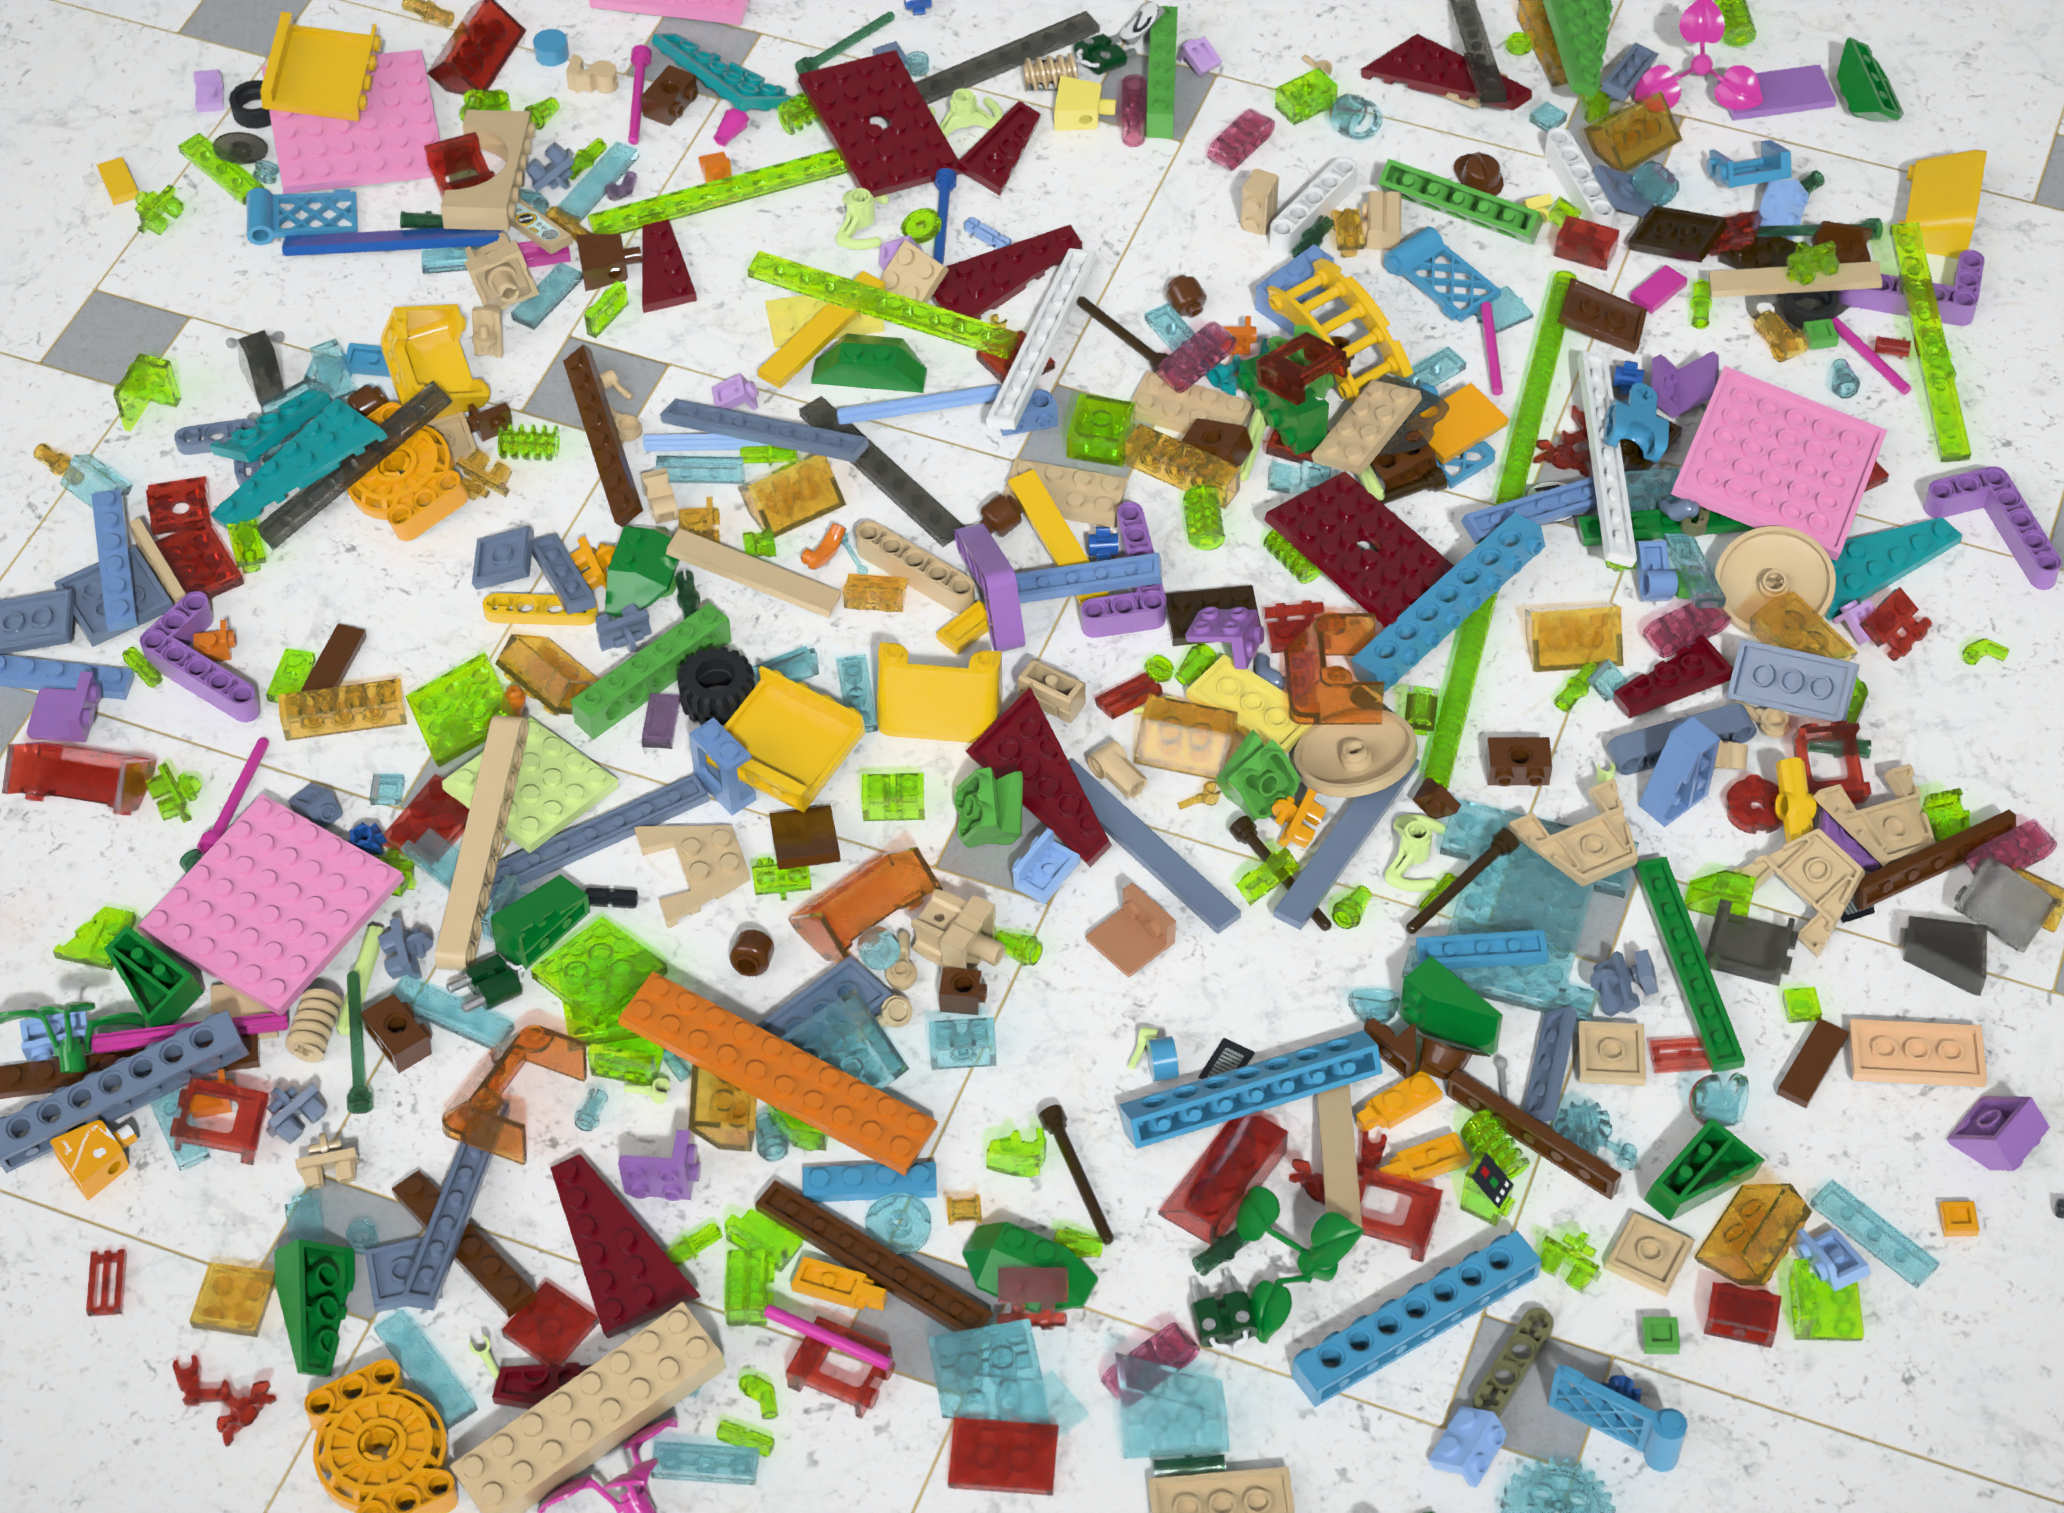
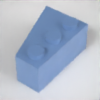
[1255,244,1334,336]
[1638,716,1720,827]

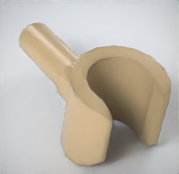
[1302,55,1333,80]
[599,370,633,401]

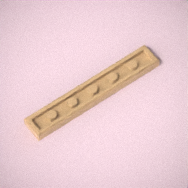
[1709,261,1882,298]
[666,528,842,618]
[1316,1084,1362,1228]

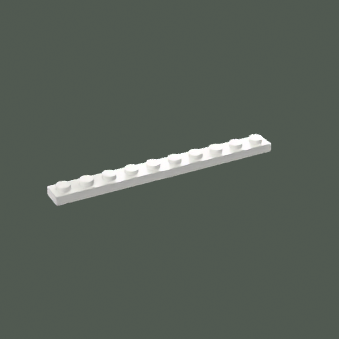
[986,248,1097,430]
[1577,350,1637,567]

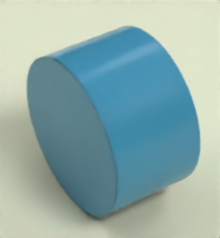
[533,29,569,67]
[1147,1036,1179,1082]

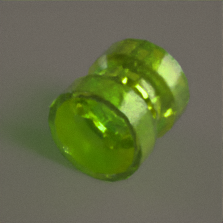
[742,528,776,558]

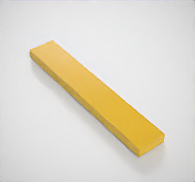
[758,271,885,389]
[1008,469,1110,607]

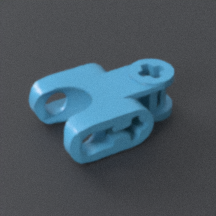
[1604,383,1669,463]

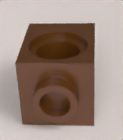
[939,967,987,1015]

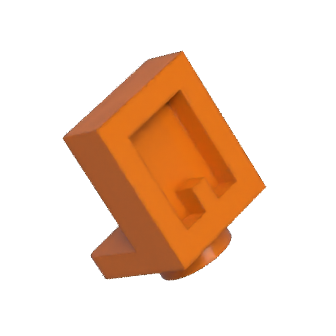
[698,151,732,186]
[1216,316,1257,355]
[193,619,237,662]
[188,1068,237,1119]

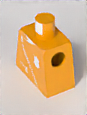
[50,1120,138,1201]

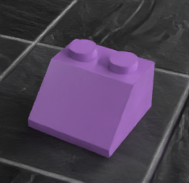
[1946,1096,2050,1171]

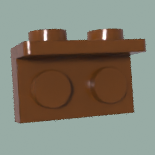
[1811,221,1873,264]

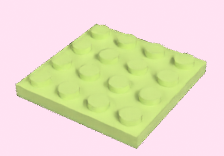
[442,718,618,853]

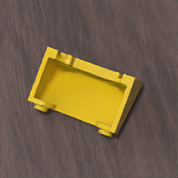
[1896,149,1987,259]
[381,304,490,423]
[877,642,1003,743]

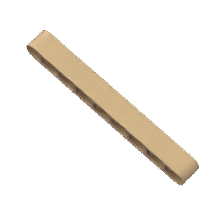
[435,715,528,971]

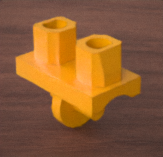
[570,535,616,591]
[1271,788,1327,848]

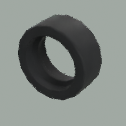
[229,80,271,129]
[1783,291,1839,329]

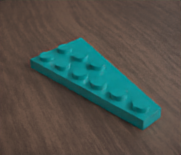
[652,33,806,111]
[210,398,388,533]
[1825,517,1963,621]

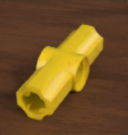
[1775,757,1817,844]

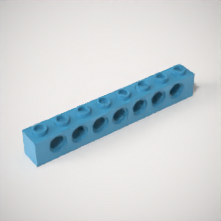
[1351,512,1546,695]
[1119,1030,1383,1149]
[1291,1230,1541,1407]

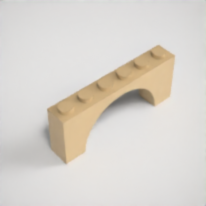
[441,110,536,231]

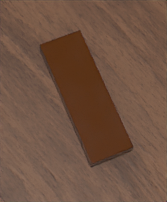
[301,623,367,703]
[1777,1018,1849,1109]

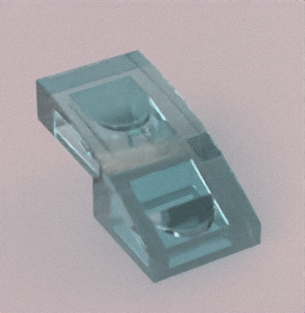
[1267,460,1331,494]

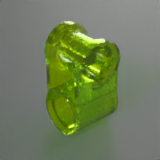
[459,89,512,121]

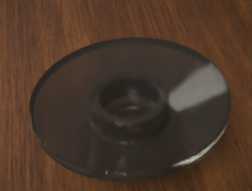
[213,132,268,165]

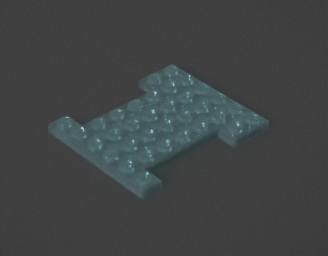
[1402,799,1639,1022]

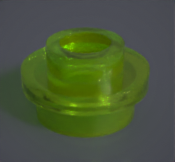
[1506,32,1532,56]
[1144,655,1174,683]

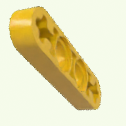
[482,593,599,626]

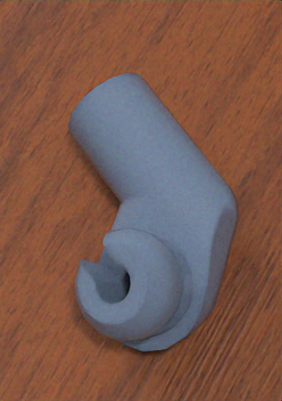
[1659,499,1699,522]
[1255,654,1287,690]

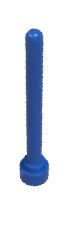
[933,168,957,265]

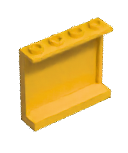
[260,11,382,121]
[705,666,865,813]

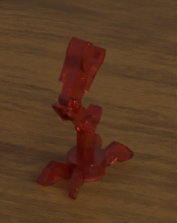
[1533,405,1591,477]
[1289,1131,1387,1206]
[172,1355,277,1447]

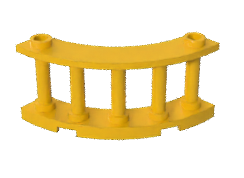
[1267,258,1414,403]

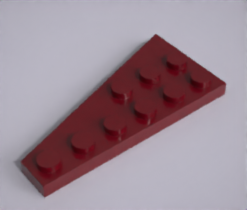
[1361,34,1532,111]
[931,224,1082,337]
[965,687,1112,867]
[550,1154,701,1339]

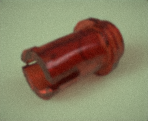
[1874,336,1911,359]

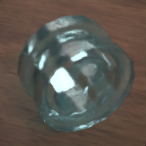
[905,51,930,77]
[253,160,279,184]
[346,1220,379,1255]

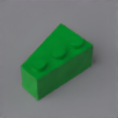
[490,874,590,973]
[104,925,204,1028]
[1643,1117,1765,1221]

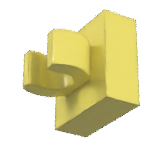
[1520,193,1553,224]

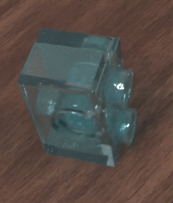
[1624,468,1682,512]
[929,1017,996,1070]

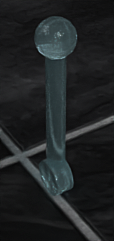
[841,533,868,577]

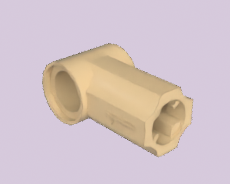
[1087,740,1147,798]

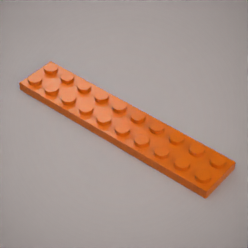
[618,971,938,1176]

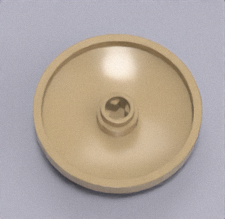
[1714,526,1836,641]
[1294,708,1418,798]

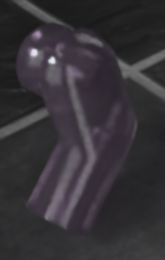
[604,171,638,201]

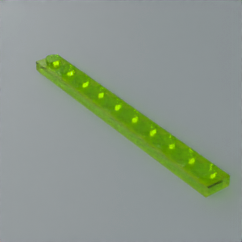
[587,149,848,234]
[1889,222,1971,463]
[748,251,1018,359]

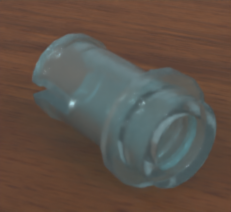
[574,1088,608,1132]

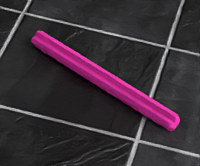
[91,1012,289,1054]

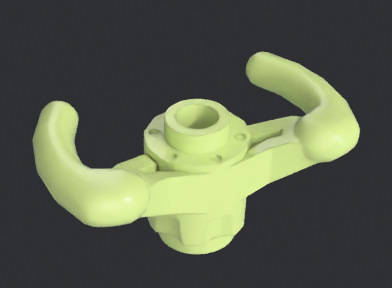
[929,88,1003,139]
[835,188,889,250]
[1385,814,1447,892]

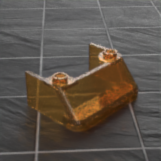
[1284,612,1384,725]
[788,847,943,963]
[442,1025,587,1165]

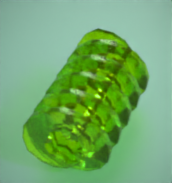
[1714,0,1757,48]
[777,92,820,136]
[498,423,560,461]
[1183,484,1225,551]
[1263,529,1322,584]
[1461,1109,1530,1180]

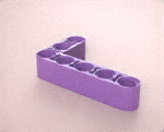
[1837,250,1985,326]
[1923,466,2062,590]
[1081,502,1166,638]
[954,523,1026,652]
[139,591,261,723]

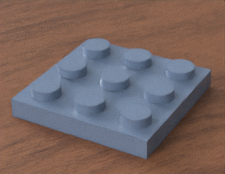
[54,546,173,647]

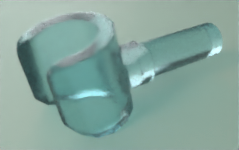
[1595,1135,1638,1170]

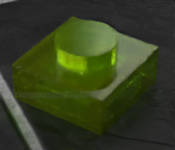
[1548,196,1582,232]
[1781,987,1822,1023]

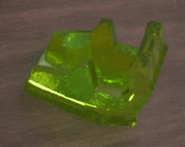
[1921,788,1970,843]
[986,1128,1047,1178]

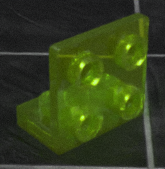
[113,353,181,432]
[587,1019,667,1086]
[1788,1259,1864,1341]

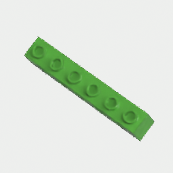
[1146,6,1178,138]
[1378,158,1544,245]
[570,602,732,740]

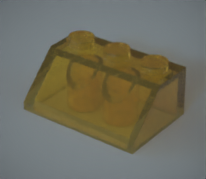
[1584,91,1683,173]
[738,454,846,540]
[1750,591,1858,662]
[1525,603,1624,672]
[495,634,600,716]
[1134,694,1238,780]
[688,1064,757,1152]
[1694,1183,1812,1286]

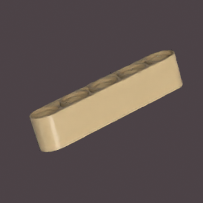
[856,521,975,614]

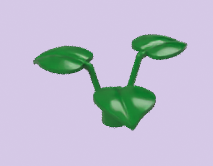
[0,1001,145,1074]
[1236,1186,1364,1344]

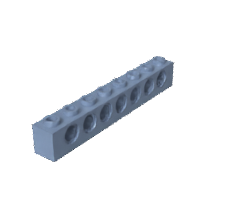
[0,1010,249,1173]

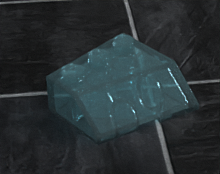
[780,987,909,1090]
[928,1318,1051,1429]
[1115,1352,1230,1459]

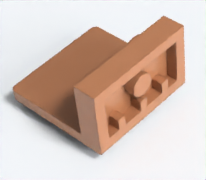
[1087,883,1176,977]

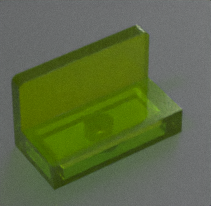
[724,1209,803,1273]

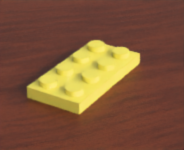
[765,289,885,348]
[1186,654,1320,754]

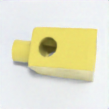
[1054,76,1116,131]

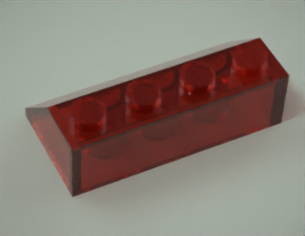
[427,0,527,99]
[1158,1115,1288,1247]

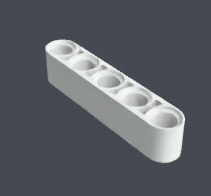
[1544,127,1615,236]
[1269,157,1357,255]

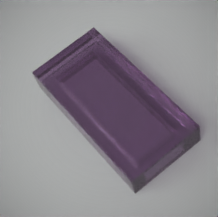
[641,693,680,749]

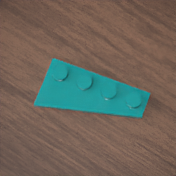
[209,389,331,463]

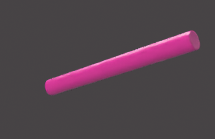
[1481,302,1503,396]
[1832,317,1911,395]
[764,1304,892,1371]

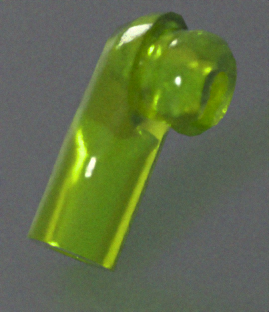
[1962,638,2009,665]
[738,1374,778,1420]

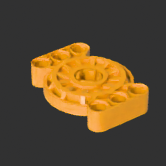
[340,402,469,541]
[304,1359,459,1513]

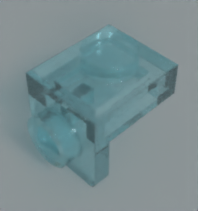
[284,1193,325,1243]

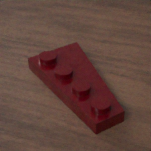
[957,101,1041,196]
[642,219,697,313]
[1613,635,1733,719]
[492,1362,592,1409]

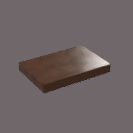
[1557,278,1647,354]
[769,805,841,870]

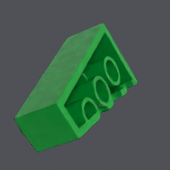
[1237,351,1329,456]

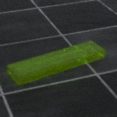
[178,132,264,205]

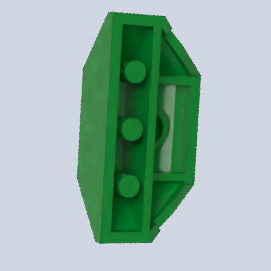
[1836,37,1905,121]
[811,334,927,393]
[605,524,680,617]
[962,1222,1098,1315]

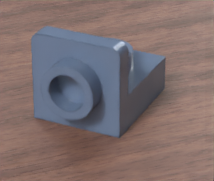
[288,783,343,829]

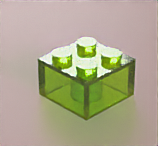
[1067,393,1136,467]

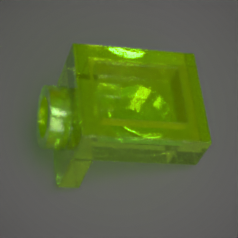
[1581,84,1611,123]

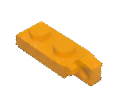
[1355,1071,1443,1134]
[1377,1132,1471,1189]
[791,1257,888,1311]

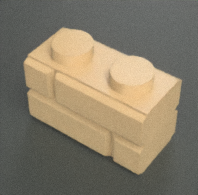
[1240,169,1279,235]
[1361,191,1401,250]
[1018,659,1086,724]

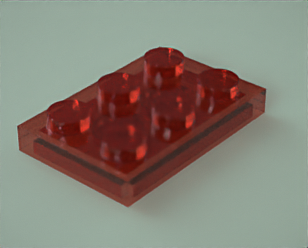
[155,519,244,599]
[383,774,470,870]
[948,1417,1059,1496]

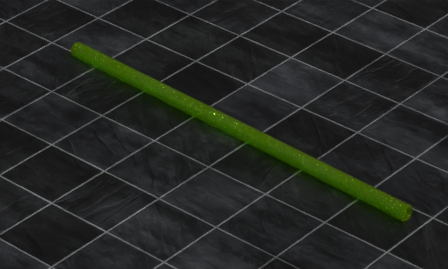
[1422,270,1578,790]

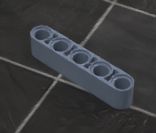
[1607,703,1757,775]

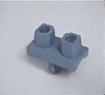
[526,142,574,192]
[595,603,652,653]
[378,917,433,981]
[1590,951,1640,1017]
[266,1083,327,1144]

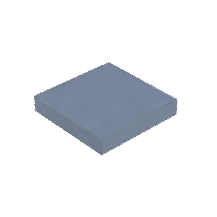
[1592,164,1654,218]
[472,526,534,590]
[365,1237,443,1313]

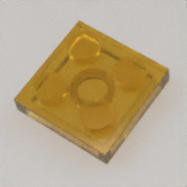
[189,1262,275,1337]

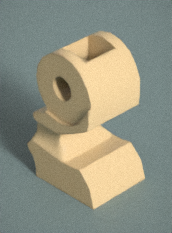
[566,54,619,93]
[641,468,679,524]
[1714,740,1748,770]

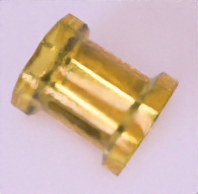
[946,1193,982,1226]

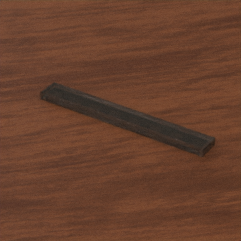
[1448,0,1507,104]
[914,11,1100,105]
[254,381,452,550]
[799,396,965,547]

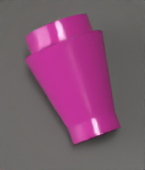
[713,107,749,147]

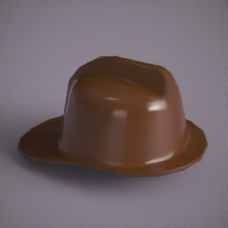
[1454,152,1504,196]
[1416,1034,1491,1080]

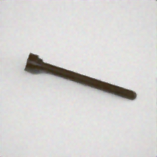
[1077,296,1176,376]
[1379,467,1447,504]
[1229,816,1332,931]
[1406,828,1520,934]
[1038,1105,1114,1245]

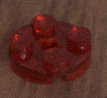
[1725,774,1783,834]

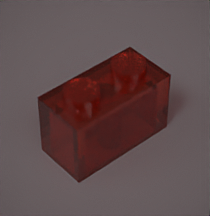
[1554,215,1620,271]
[1703,1282,1782,1348]

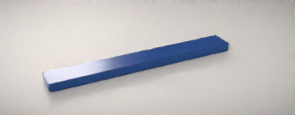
[282,228,505,256]

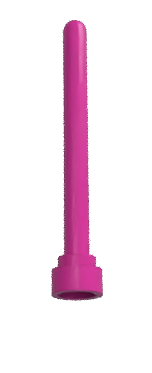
[628,45,652,145]
[197,737,269,855]

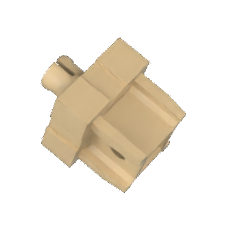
[464,232,539,311]
[911,889,1006,971]

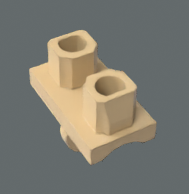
[472,305,504,358]
[295,1132,360,1190]

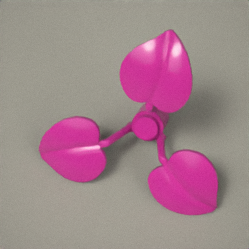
[1634,0,1763,111]
[537,1417,678,1513]

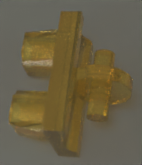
[1331,208,1365,258]
[456,449,512,501]

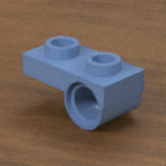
[1000,390,1058,436]
[1635,541,1678,602]

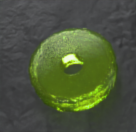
[901,208,942,244]

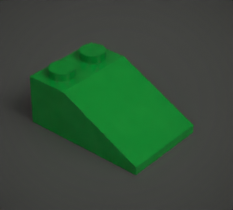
[1400,956,1503,1055]

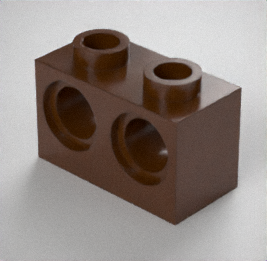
[1370,429,1437,492]

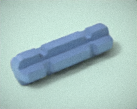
[964,217,1012,249]

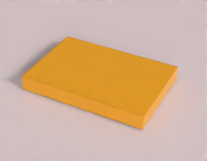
[1406,383,1509,465]

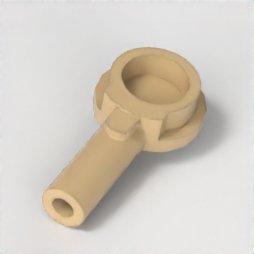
[609,405,643,441]
[1735,700,1791,738]
[885,932,918,991]
[852,995,912,1043]

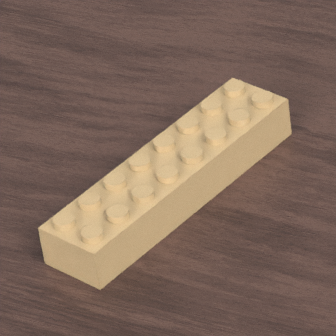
[450,1301,727,1513]

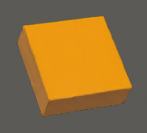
[1938,1201,1980,1237]

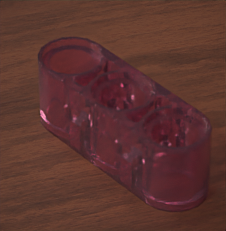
[1121,74,1146,147]
[1207,108,1275,171]
[1157,321,1237,393]
[1642,595,1731,658]
[1965,819,2057,887]
[1101,1322,1200,1408]

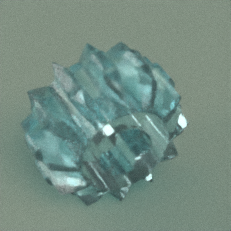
[1632,160,1679,206]
[1555,1099,1612,1155]

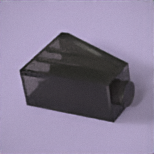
[237,330,285,405]
[1898,916,1987,996]

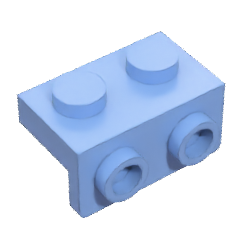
[1754,179,1809,240]
[1012,828,1080,905]
[19,1011,92,1061]
[1796,1228,1871,1292]
[1428,1406,1507,1488]

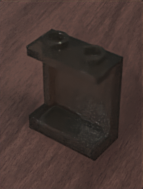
[1954,856,2060,953]
[1705,899,1799,986]

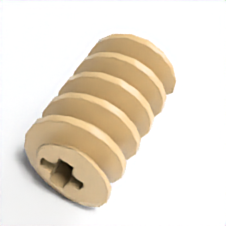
[1023,53,1079,92]
[285,989,343,1063]

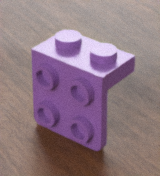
[1651,351,1719,419]
[1185,607,1264,669]
[26,672,101,742]
[618,1130,701,1201]

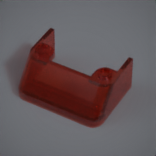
[2,742,156,816]

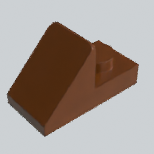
[1364,1017,1416,1079]

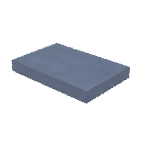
[0,588,75,655]

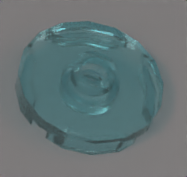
[865,1193,932,1256]

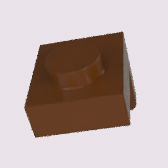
[466,402,514,442]
[1412,777,1461,819]

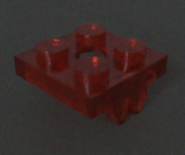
[146,476,212,535]

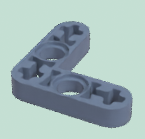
[174,419,262,486]

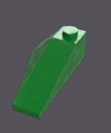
[274,1239,355,1377]

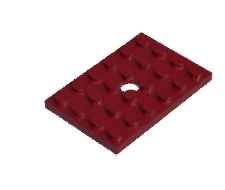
[798,50,962,198]
[1264,471,1454,628]

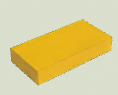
[96,157,139,205]
[936,600,989,655]

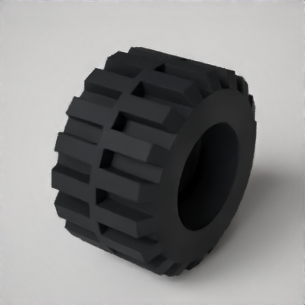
[677,647,755,726]

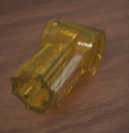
[1754,309,1808,363]

